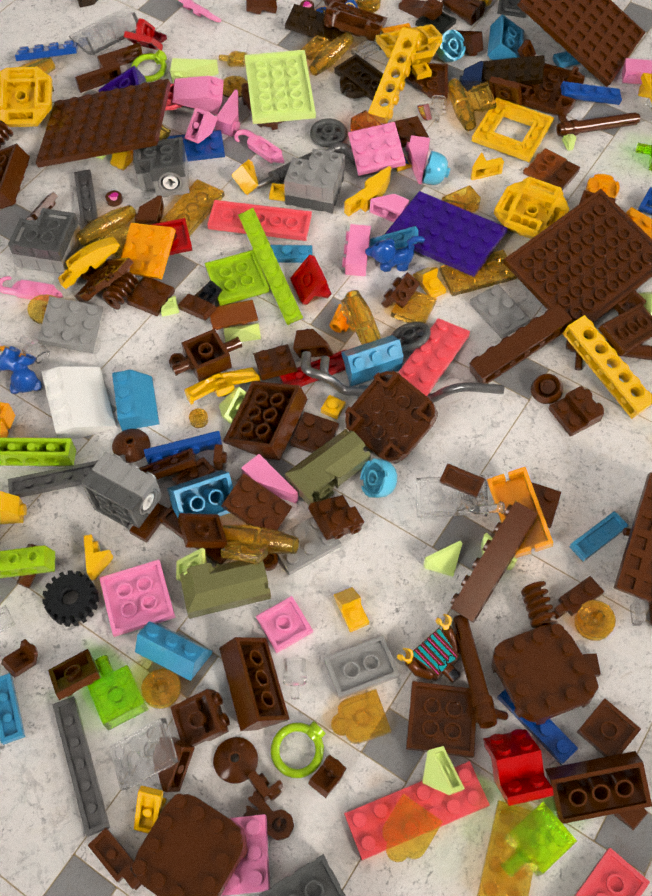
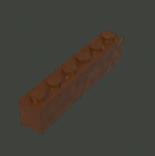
[469,304,573,384]
[450,501,538,623]

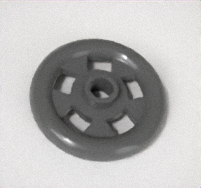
[310,118,347,147]
[391,322,431,352]

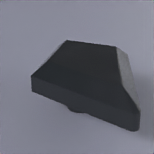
[194,280,223,304]

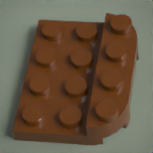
[324,0,388,41]

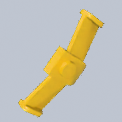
[184,367,260,405]

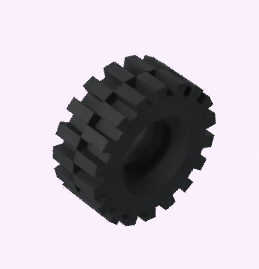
[42,570,99,627]

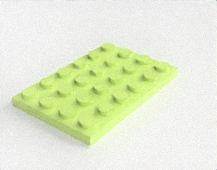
[244,50,316,124]

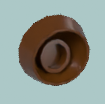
[531,374,564,404]

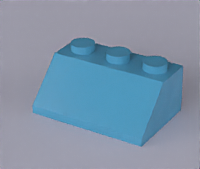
[487,14,524,60]
[341,335,404,386]
[112,370,160,431]
[167,470,233,518]
[135,621,213,681]

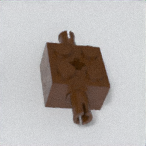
[171,329,242,382]

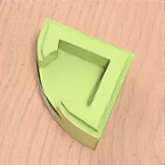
[562,134,576,151]
[161,296,179,317]

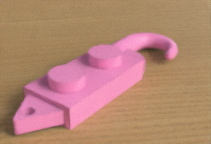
[178,0,221,23]
[234,129,284,164]
[0,276,63,302]

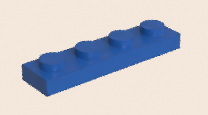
[561,81,622,105]
[144,431,222,464]
[497,689,578,765]

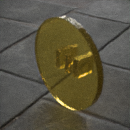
[223,76,248,98]
[27,294,55,325]

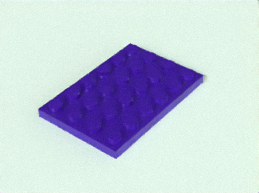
[385,191,508,277]

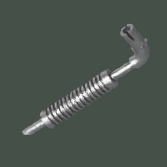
[257,142,355,190]

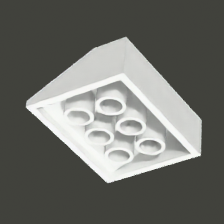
[41,366,117,441]

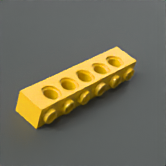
[368,26,422,124]
[562,315,652,419]

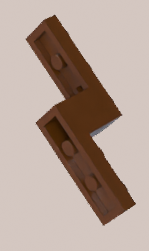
[75,43,143,93]

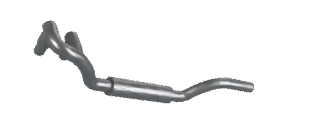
[301,351,504,402]

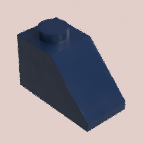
[459,61,484,94]

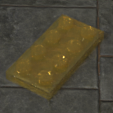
[160,179,225,236]
[439,249,517,296]
[477,800,544,896]

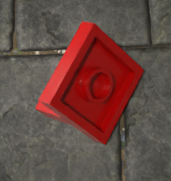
[124,18,163,50]
[151,218,193,255]
[290,255,332,305]

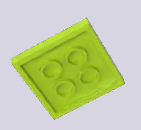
[205,250,270,306]

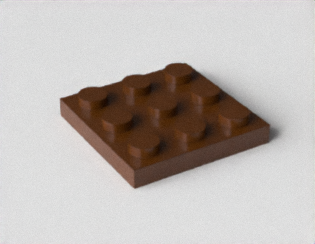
[406,681,476,758]

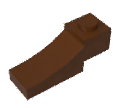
[399,0,443,21]

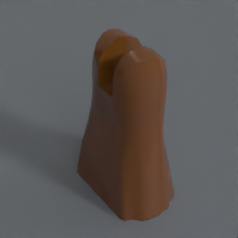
[442,0,486,26]

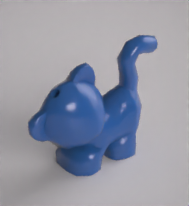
[365,236,425,272]
[0,346,42,394]

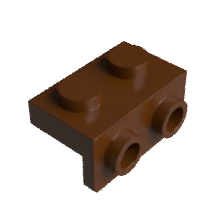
[381,272,420,308]

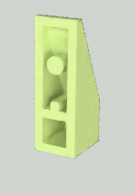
[170,58,219,83]

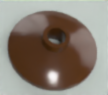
[112,429,150,463]
[213,737,258,784]

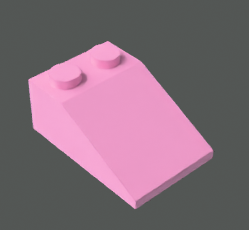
[172,76,224,115]

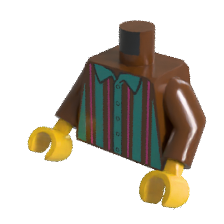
[397,614,461,683]

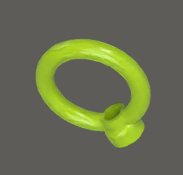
[131,50,167,82]
[271,721,326,778]

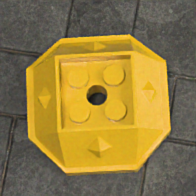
[375,24,442,66]
[0,67,53,127]
[493,177,570,239]

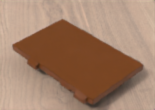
[523,148,567,182]
[210,300,258,330]

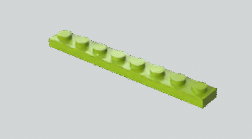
[238,208,303,325]

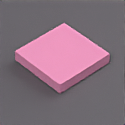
[256,596,313,653]

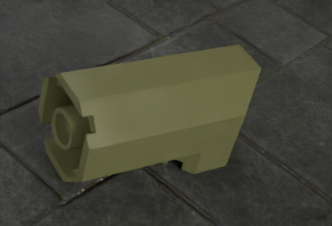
[285,429,371,505]
[180,555,271,619]

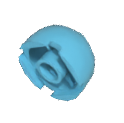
[436,30,466,62]
[422,151,450,185]
[360,458,397,498]

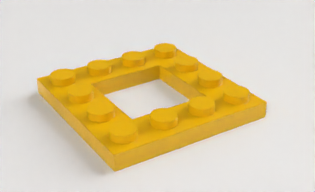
[471,98,554,162]

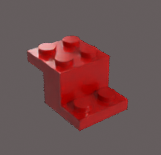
[483,729,554,806]

